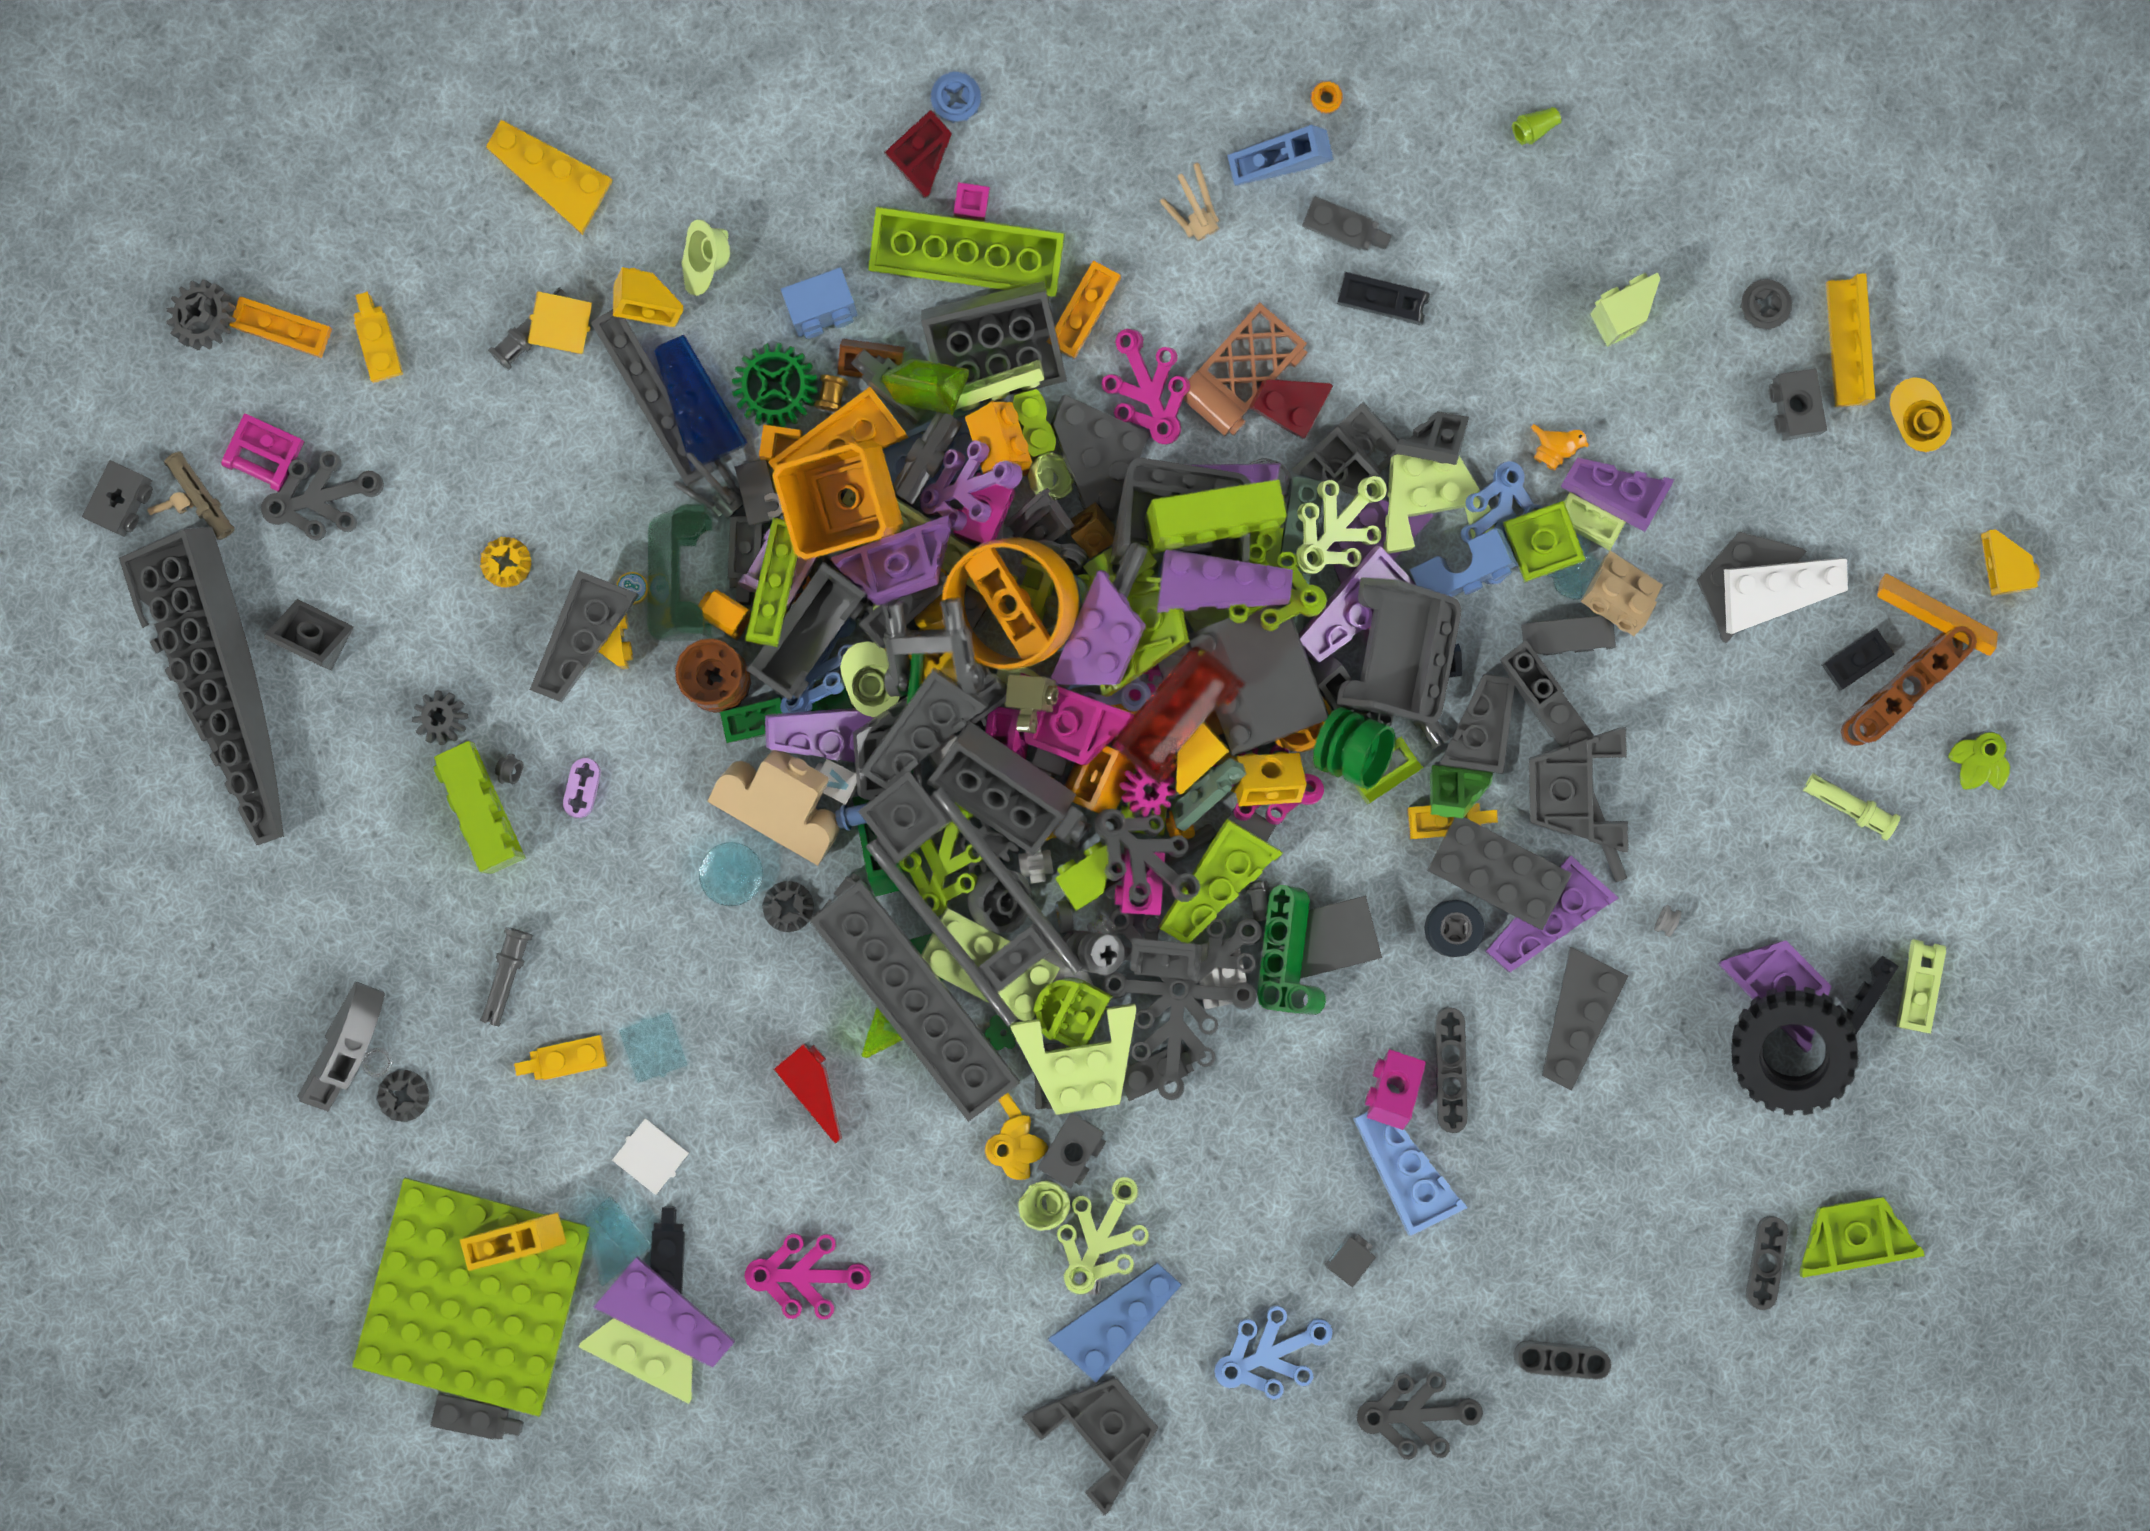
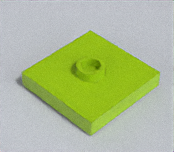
[1503,501,1586,583]

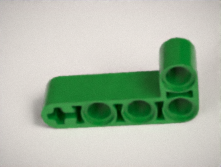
[1257,885,1326,1015]

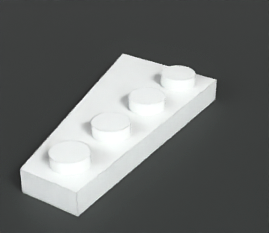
[1724,558,1848,634]

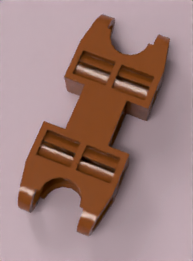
[1841,626,1977,746]

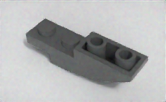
[1500,640,1594,747]
[297,981,385,1112]

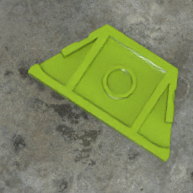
[1799,1197,1925,1278]

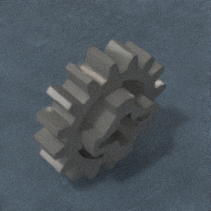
[166,280,236,350]

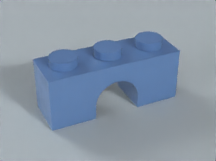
[1410,528,1518,597]

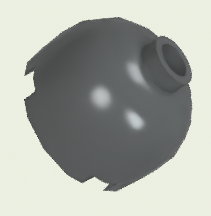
[967,870,1032,933]

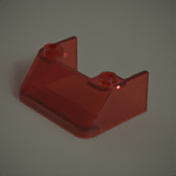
[1112,646,1246,786]

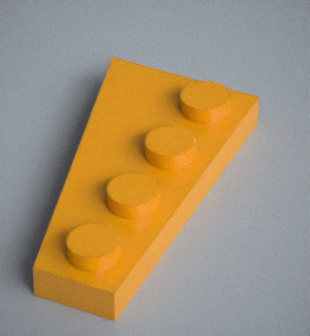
[768,387,909,471]

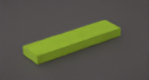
[746,518,798,647]

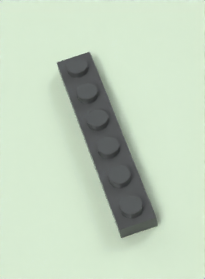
[591,309,715,486]

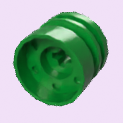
[1313,707,1395,790]

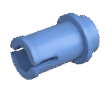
[835,803,868,831]

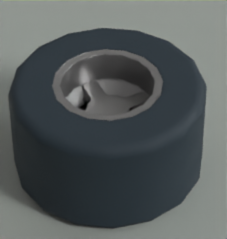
[1424,900,1485,957]

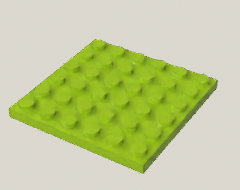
[352,1177,592,1417]

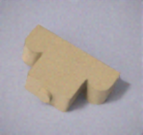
[707,750,840,866]

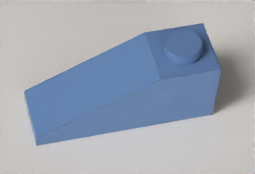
[1227,125,1334,186]

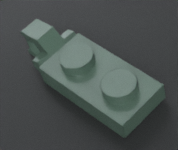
[1170,758,1246,831]

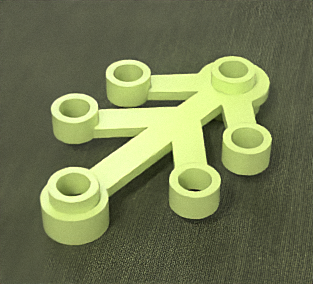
[1295,476,1387,574]
[1057,1177,1149,1295]

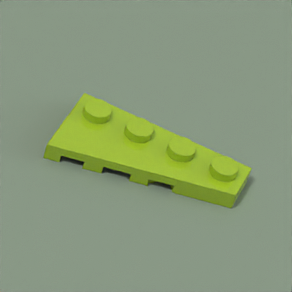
[1159,818,1283,943]

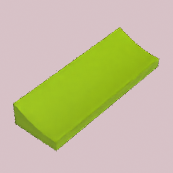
[868,206,1065,297]

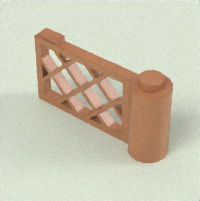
[1179,302,1308,436]

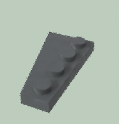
[530,570,639,702]
[860,667,988,789]
[1542,947,1628,1091]

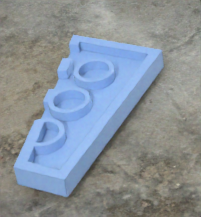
[1353,1111,1468,1236]

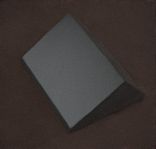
[264,599,354,671]

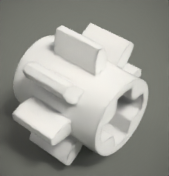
[1018,847,1053,884]

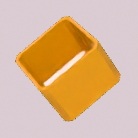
[772,440,904,560]

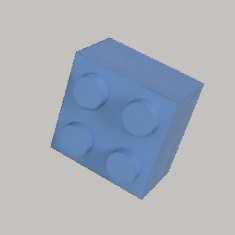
[781,267,858,339]

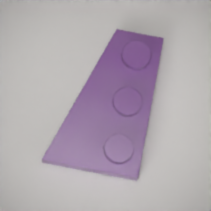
[1561,457,1675,532]

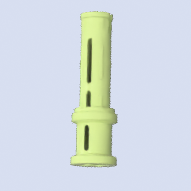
[1803,773,1901,841]

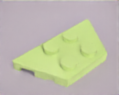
[578,1318,693,1404]

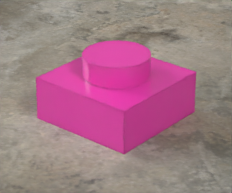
[954,182,990,221]

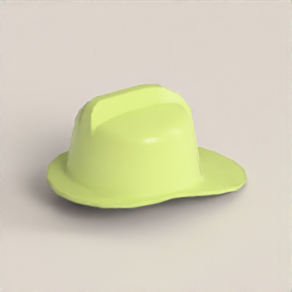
[682,219,730,296]
[840,641,899,717]

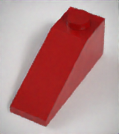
[774,1043,842,1144]

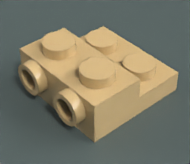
[1581,551,1663,636]

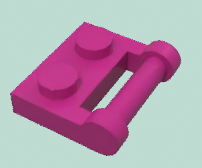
[221,413,305,492]

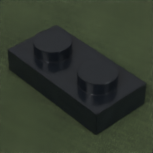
[1821,628,1895,691]

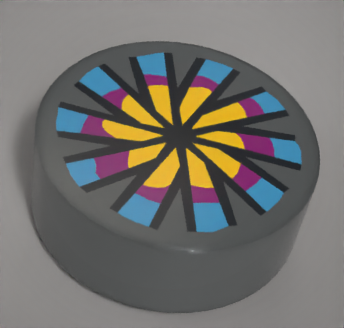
[1055,900,1074,933]

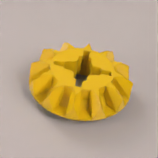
[480,537,532,588]

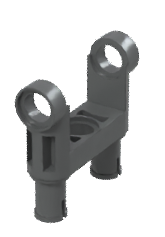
[882,597,985,697]

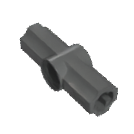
[893,409,962,506]

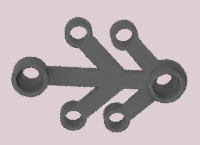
[261,451,384,541]
[1095,809,1200,902]
[1357,1371,1483,1460]

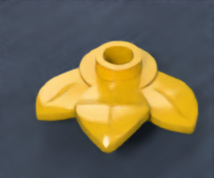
[985,1115,1048,1180]

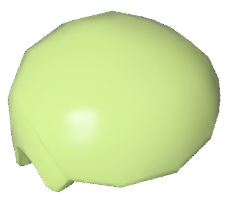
[1027,452,1074,501]
[1018,1180,1070,1231]

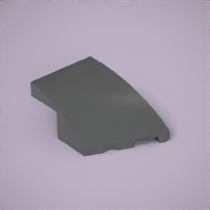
[1292,401,1399,496]
[1300,896,1382,979]

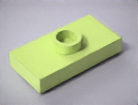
[1564,492,1626,551]

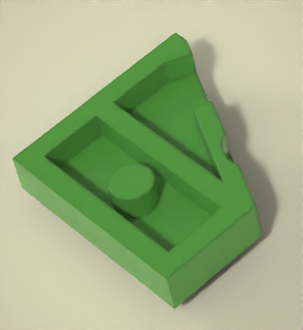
[1430,765,1493,818]

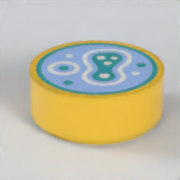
[616,572,649,605]

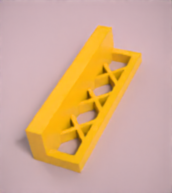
[1826,273,1875,407]

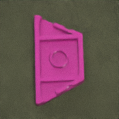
[1020,673,1135,765]

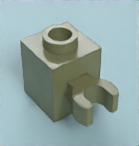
[1005,674,1058,733]

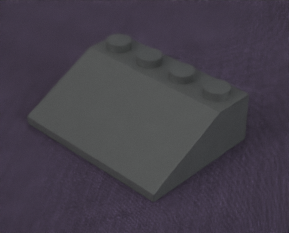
[921,281,1067,410]
[1188,604,1329,755]

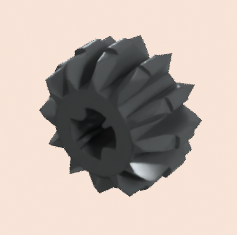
[412,690,468,745]

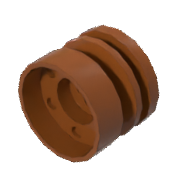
[675,638,751,713]

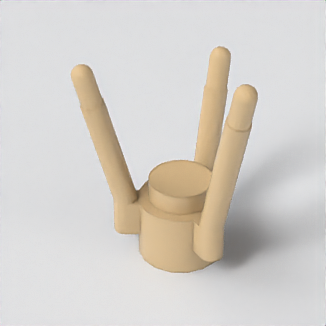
[1160,163,1219,241]

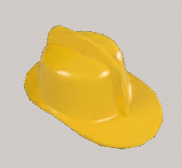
[1889,377,1952,452]

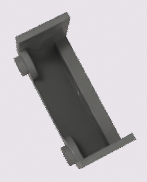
[747,563,866,700]

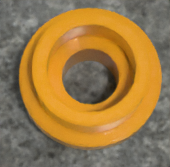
[1311,81,1343,113]

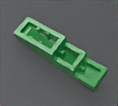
[720,687,855,743]

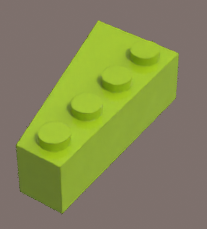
[1144,479,1287,555]
[433,741,526,874]

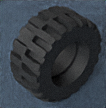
[1731,986,1859,1116]

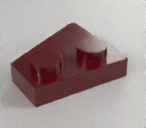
[1249,379,1333,439]

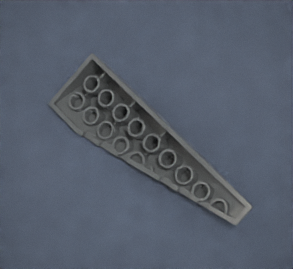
[119,527,284,845]

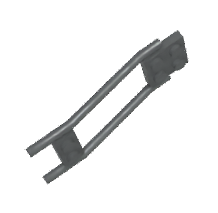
[858,771,1084,1027]

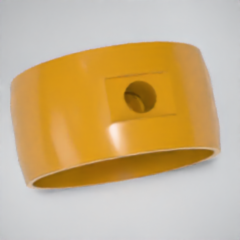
[942,537,1079,670]

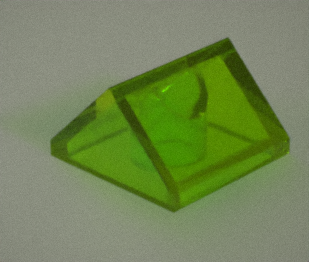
[882,358,969,415]

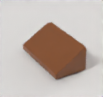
[837,338,905,378]

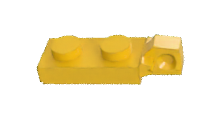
[354,291,403,383]
[1407,803,1498,839]
[514,1035,607,1080]

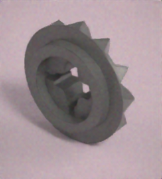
[1740,279,1792,330]
[762,881,814,932]
[376,1070,429,1122]

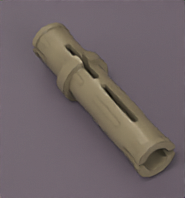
[164,451,235,540]

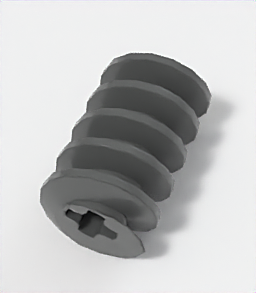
[1060,930,1125,975]

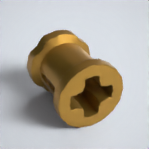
[814,375,849,412]

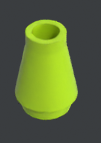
[1512,107,1561,145]

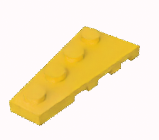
[486,120,613,235]

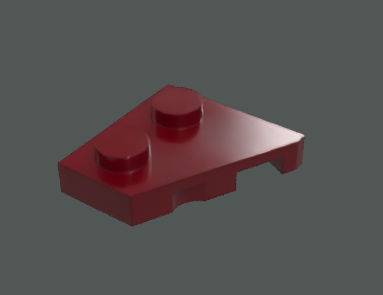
[884,110,952,198]

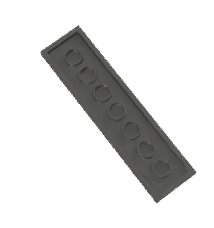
[809,879,1020,1122]

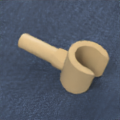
[147,492,195,515]

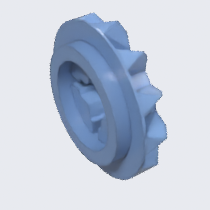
[931,72,981,123]

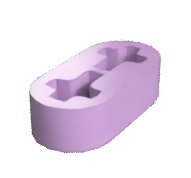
[563,758,601,818]

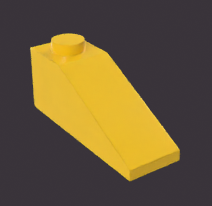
[460,1212,566,1271]

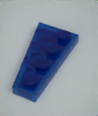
[654,335,748,471]

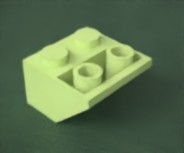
[1590,272,1660,347]

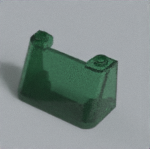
[647,504,713,641]

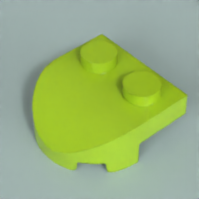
[1034,977,1113,1047]

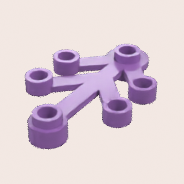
[920,440,1022,531]

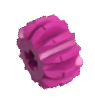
[1120,761,1176,817]

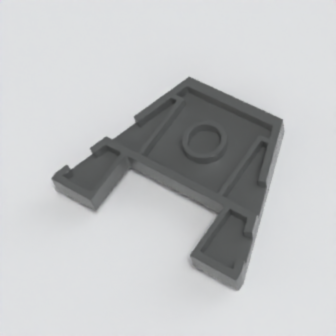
[1529,727,1629,852]
[1022,1377,1158,1516]

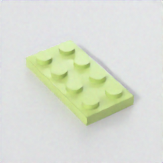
[921,907,1060,1021]

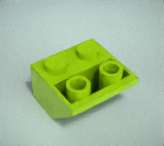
[1055,841,1109,911]

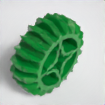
[732,343,818,428]

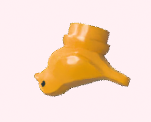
[1531,423,1589,471]

